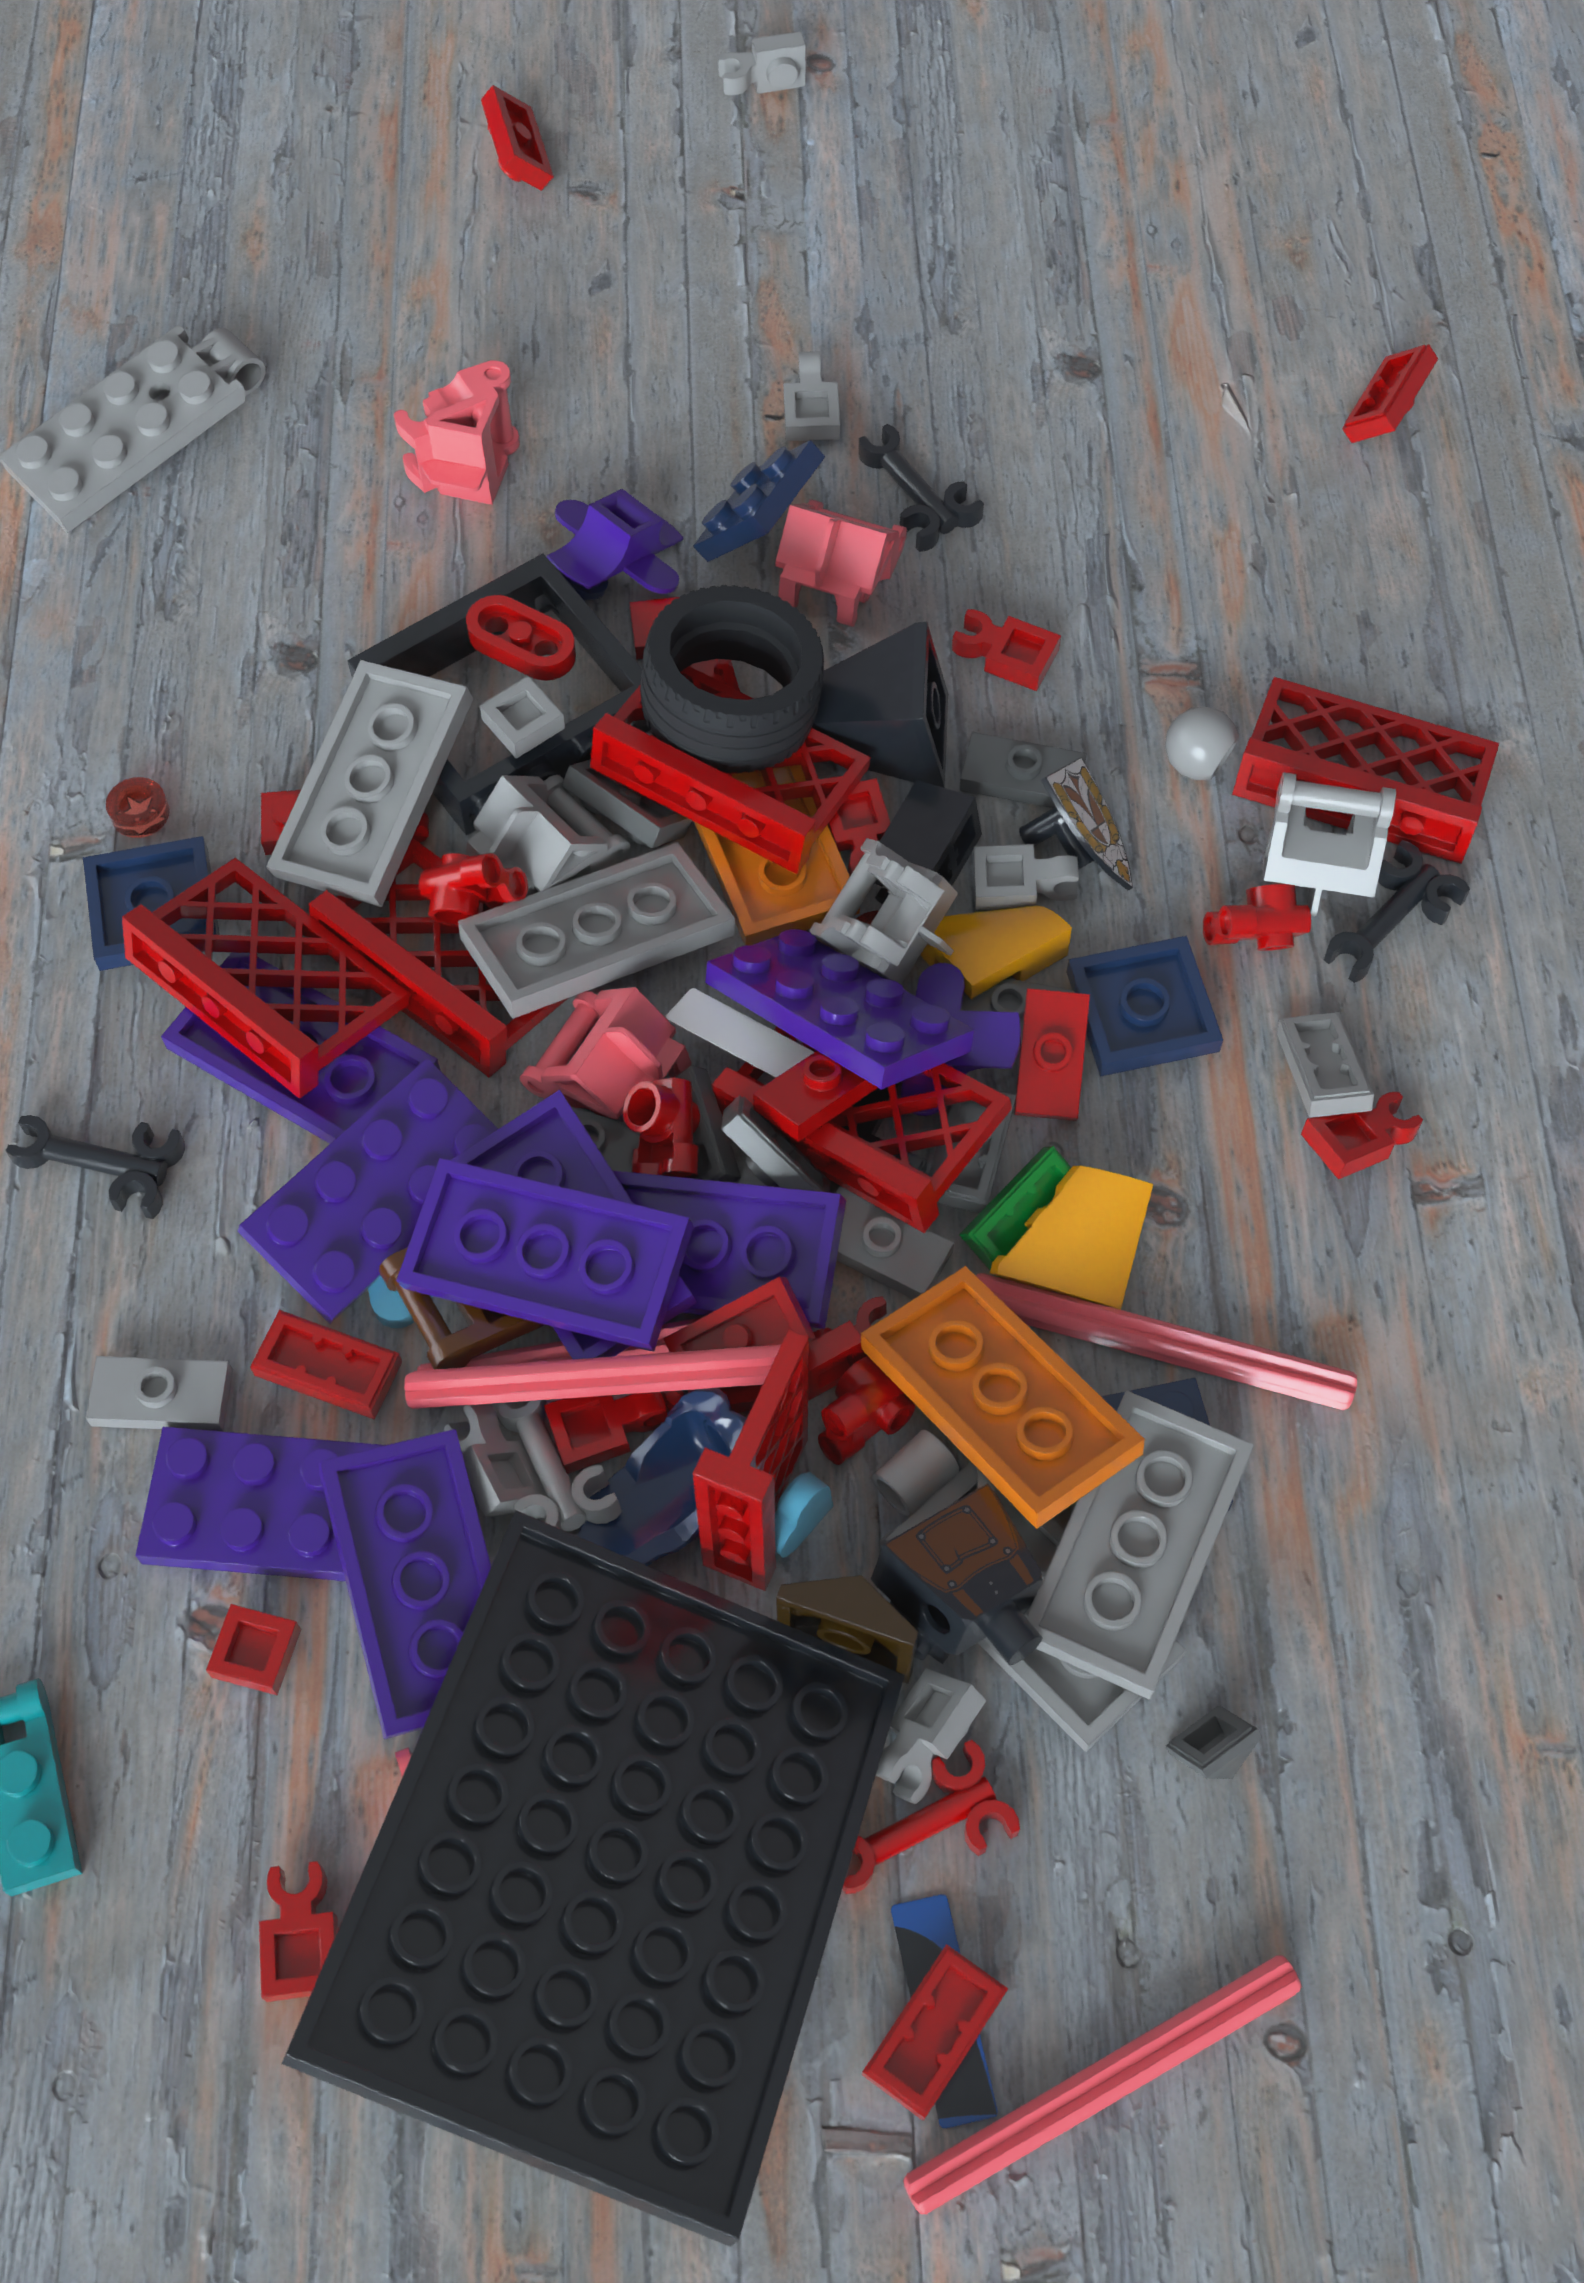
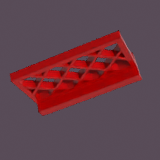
[590,666,871,875]
[1232,677,1499,864]
[309,838,568,1078]
[122,857,409,1099]
[711,1026,1012,1233]
[693,1329,809,1591]

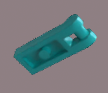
[0,1678,83,1897]

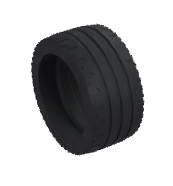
[640,585,824,773]

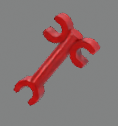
[842,1739,1020,1894]

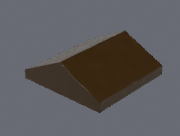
[776,1575,919,1684]

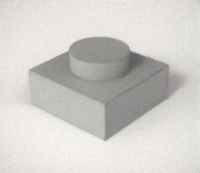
[479,676,565,759]

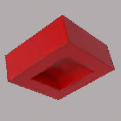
[206,1604,301,1695]

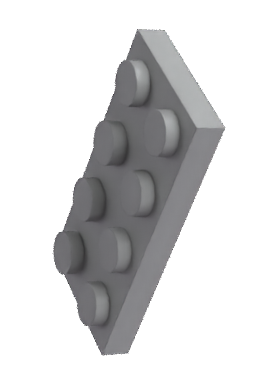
[266,660,473,907]
[458,842,735,1019]
[1027,1390,1254,1700]

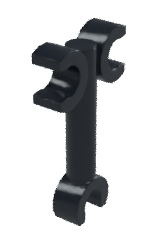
[859,424,984,552]
[1324,840,1470,983]
[6,1115,185,1219]

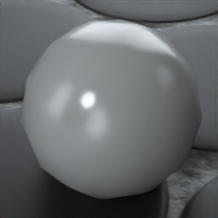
[1165,707,1239,780]

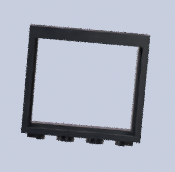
[347,553,651,836]

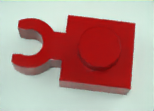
[952,609,1061,691]
[825,778,891,876]
[1301,1092,1423,1180]
[259,1861,338,2002]

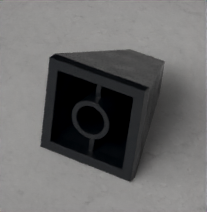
[812,622,948,788]

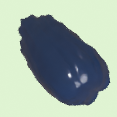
[576,1388,747,1566]

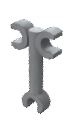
[493,1400,622,1531]

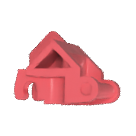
[394,360,520,505]
[775,499,907,627]
[519,987,692,1120]

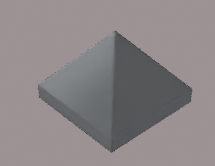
[1166,1706,1262,1779]

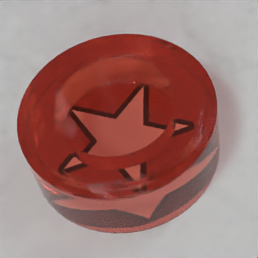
[106,777,170,838]

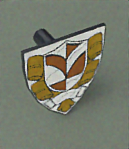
[1019,757,1133,891]

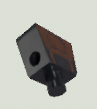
[871,1483,1043,1665]

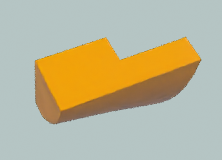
[921,905,1072,999]
[989,1165,1153,1310]

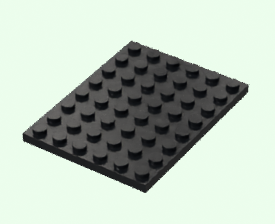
[281,1510,905,2247]

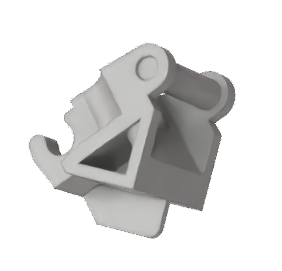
[1262,772,1396,917]
[466,775,630,903]
[809,838,958,985]

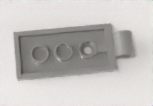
[0,324,266,533]
[872,1430,1187,1752]

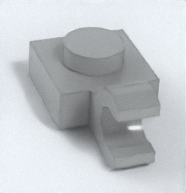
[718,31,806,95]
[784,351,840,441]
[974,844,1079,910]
[444,1404,547,1517]
[876,1668,987,1804]

